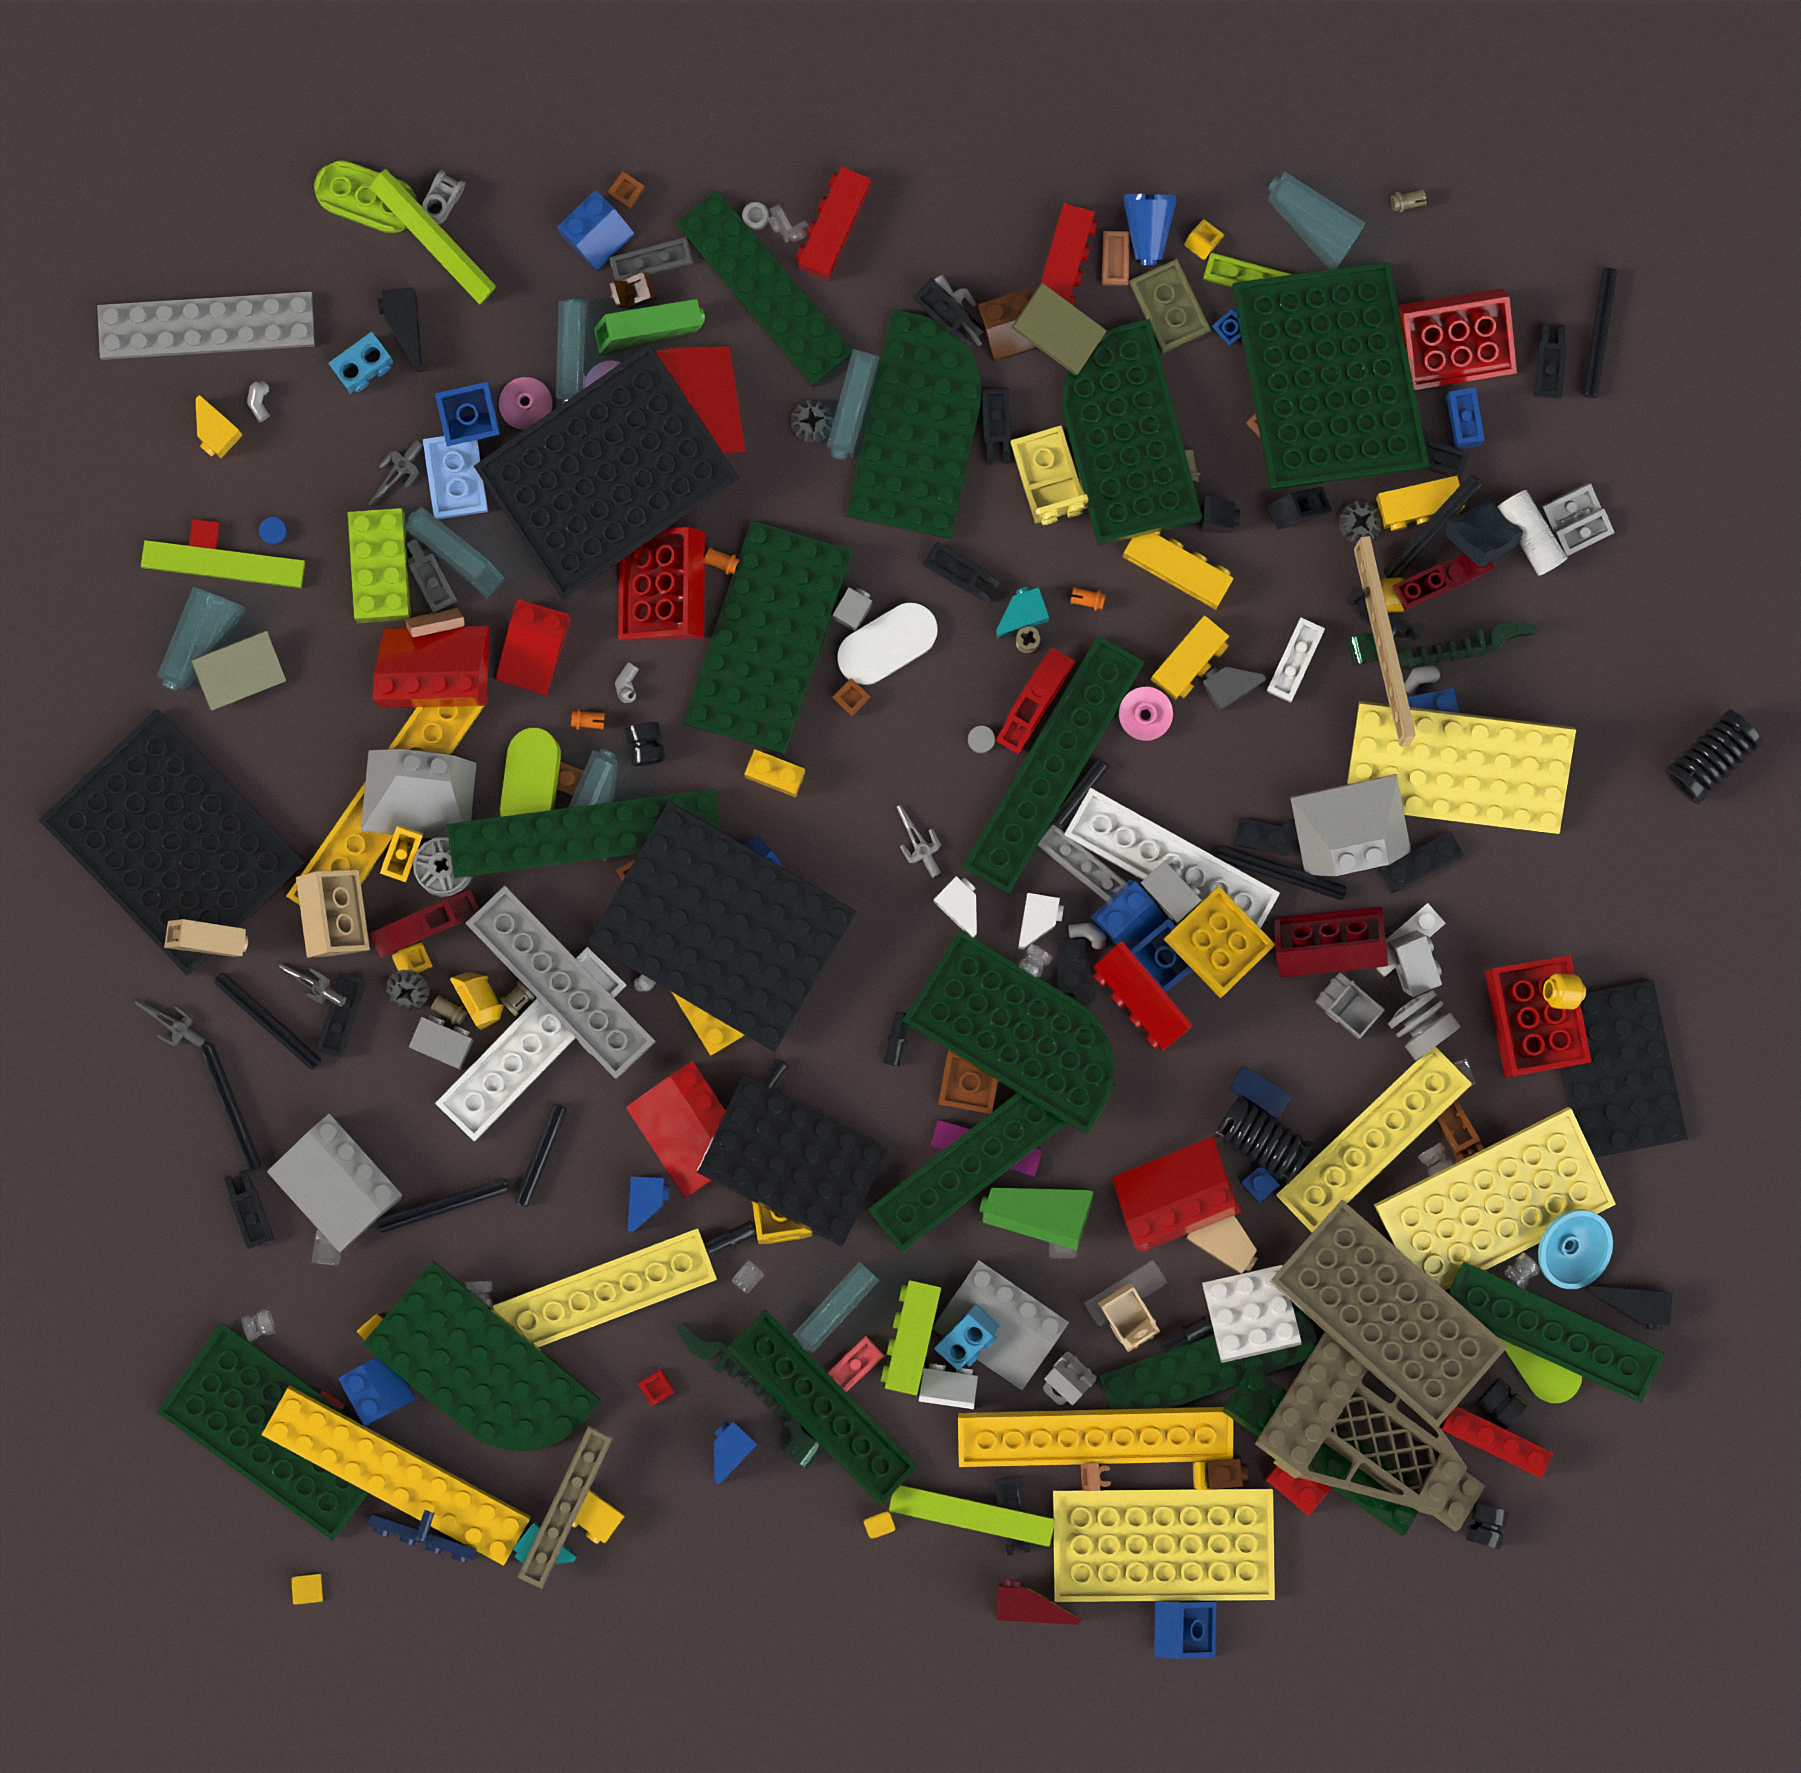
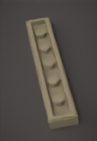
[518,1426,613,1589]

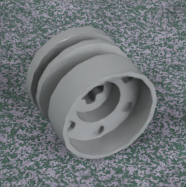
[413,837,473,898]
[1387,990,1461,1061]

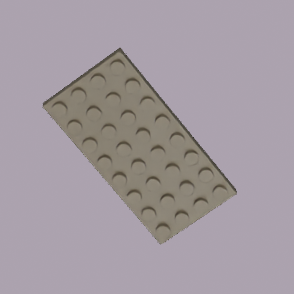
[1269,1200,1508,1429]

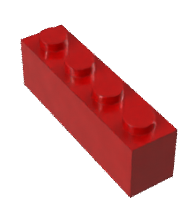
[796,166,871,281]
[1040,203,1098,306]
[1440,1406,1553,1478]

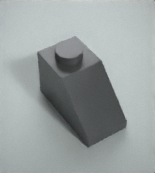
[1202,667,1266,712]

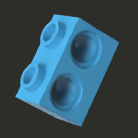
[329,332,394,394]
[934,1303,1000,1371]

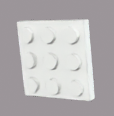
[1202,1265,1302,1363]

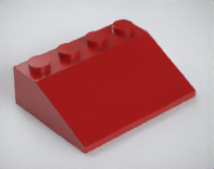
[1398,288,1517,390]
[656,346,745,455]
[618,527,705,640]
[373,626,490,708]
[1093,941,1193,1052]
[1485,955,1591,1078]
[626,1061,725,1198]
[1112,1136,1242,1253]

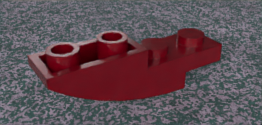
[1392,554,1495,610]
[369,889,479,958]

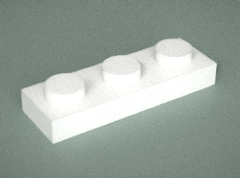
[1266,618,1325,703]
[1376,903,1446,977]

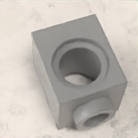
[833,587,872,632]

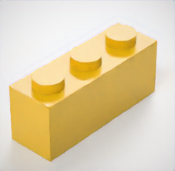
[1376,476,1465,531]
[1151,615,1229,701]

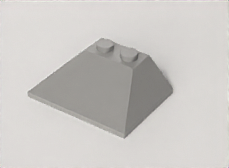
[360,749,476,839]
[1290,774,1411,876]

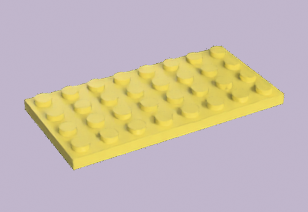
[1347,701,1576,834]
[1374,1107,1616,1290]
[1053,1489,1275,1602]

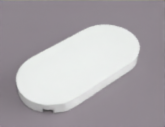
[838,603,937,685]

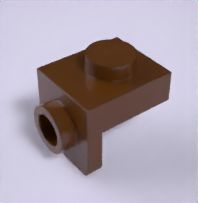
[609,272,656,309]
[1207,1458,1249,1489]

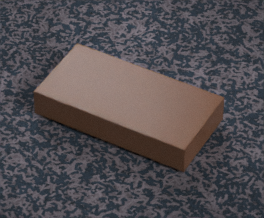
[1101,231,1130,286]
[405,608,465,637]

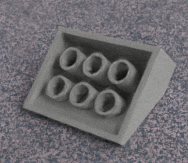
[267,1114,402,1253]
[932,1260,1069,1390]

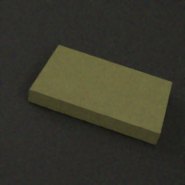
[1129,259,1211,354]
[1011,283,1107,375]
[190,630,286,711]

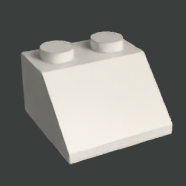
[919,1364,978,1409]

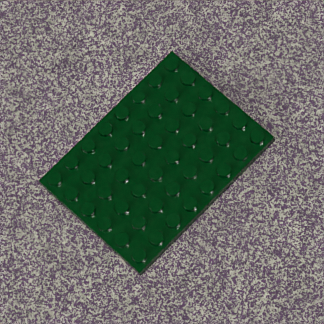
[1232,262,1429,491]

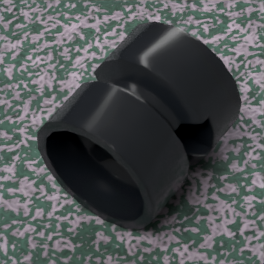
[625,722,666,766]
[1476,1378,1529,1430]
[1465,1503,1510,1549]

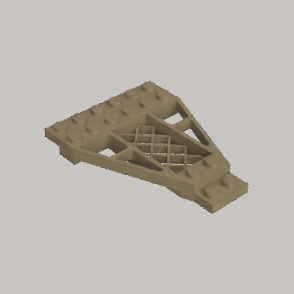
[1255,1332,1485,1532]

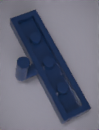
[368,1510,477,1563]

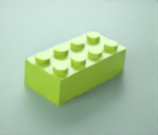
[348,508,411,624]
[881,1280,941,1396]

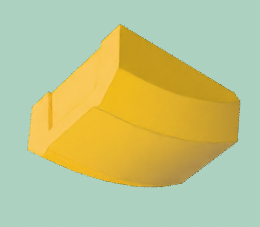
[450,972,504,1030]
[752,1201,813,1244]

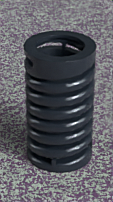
[1665,709,1763,804]
[1213,1095,1314,1185]

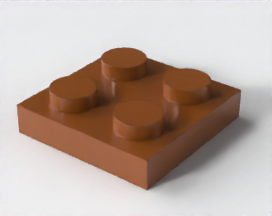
[938,1051,998,1114]

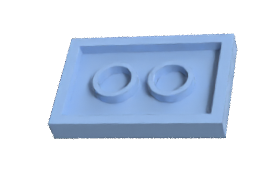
[423,436,488,520]

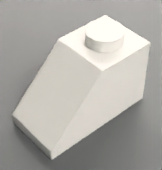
[934,876,977,938]
[1018,893,1064,949]

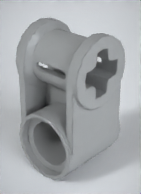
[422,170,466,224]

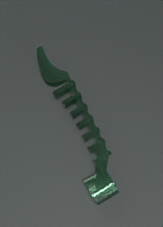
[1346,622,1538,670]
[677,1323,824,1469]

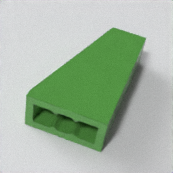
[594,299,705,354]
[980,1188,1094,1250]

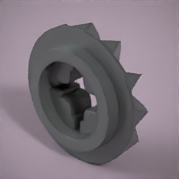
[791,400,834,443]
[1339,501,1382,544]
[386,970,429,1011]

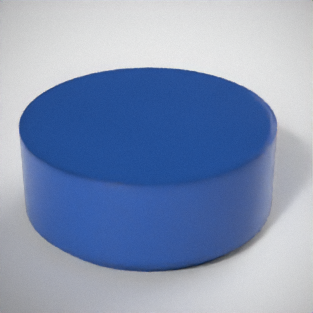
[259,517,287,545]

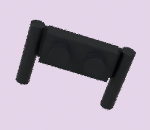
[1346,586,1424,641]

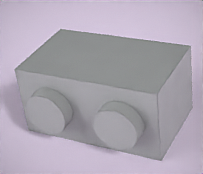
[1140,860,1202,925]
[1387,930,1442,997]
[409,1015,474,1070]

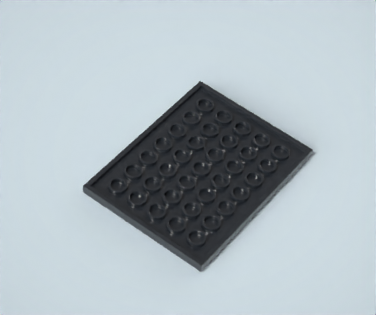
[473,343,740,600]
[39,709,306,976]
[588,801,857,1053]

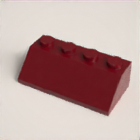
[1274,906,1388,977]

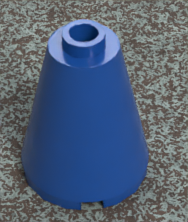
[1123,194,1177,265]

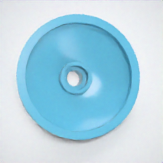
[1538,1209,1613,1289]

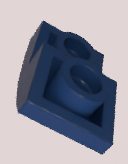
[1228,1066,1291,1119]

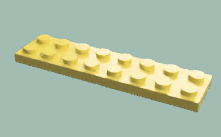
[1276,1046,1472,1233]
[493,1228,717,1347]

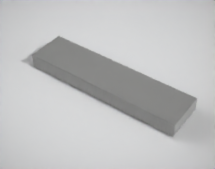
[1038,823,1127,902]

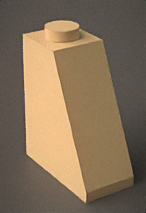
[164,919,248,957]
[1185,1216,1258,1274]

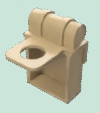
[1098,1283,1160,1352]

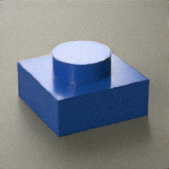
[1241,1167,1280,1203]

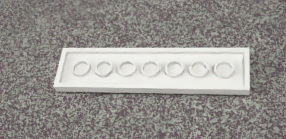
[1064,788,1280,928]
[435,947,627,1141]

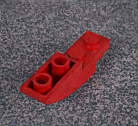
[995,647,1076,754]

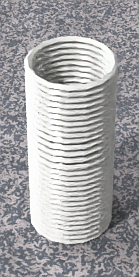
[1497,490,1568,576]

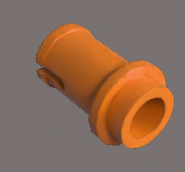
[705,547,740,575]
[1071,587,1106,611]
[571,708,605,730]

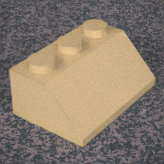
[296,870,370,958]

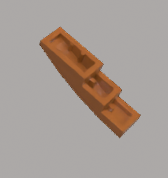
[1436,1100,1484,1162]

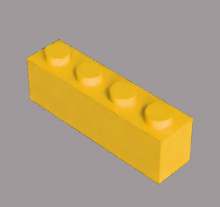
[1123,532,1234,610]

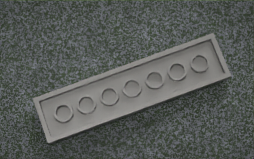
[97,292,315,360]
[466,886,655,1080]

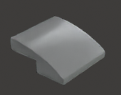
[1540,483,1615,556]

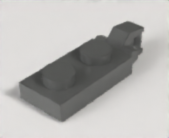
[406,539,458,613]

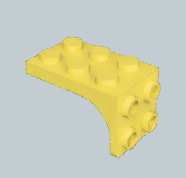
[1010,425,1088,525]

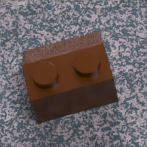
[978,288,1038,361]

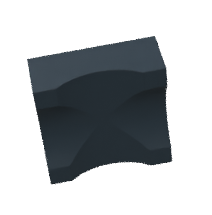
[1444,497,1523,568]

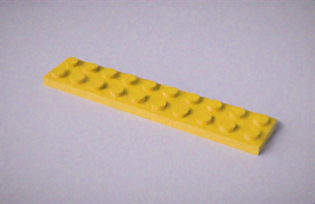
[287,706,485,905]
[262,1386,531,1566]
[958,1407,1233,1467]

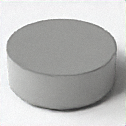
[742,202,769,230]
[968,726,995,754]

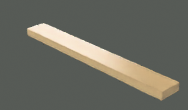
[1354,536,1416,747]

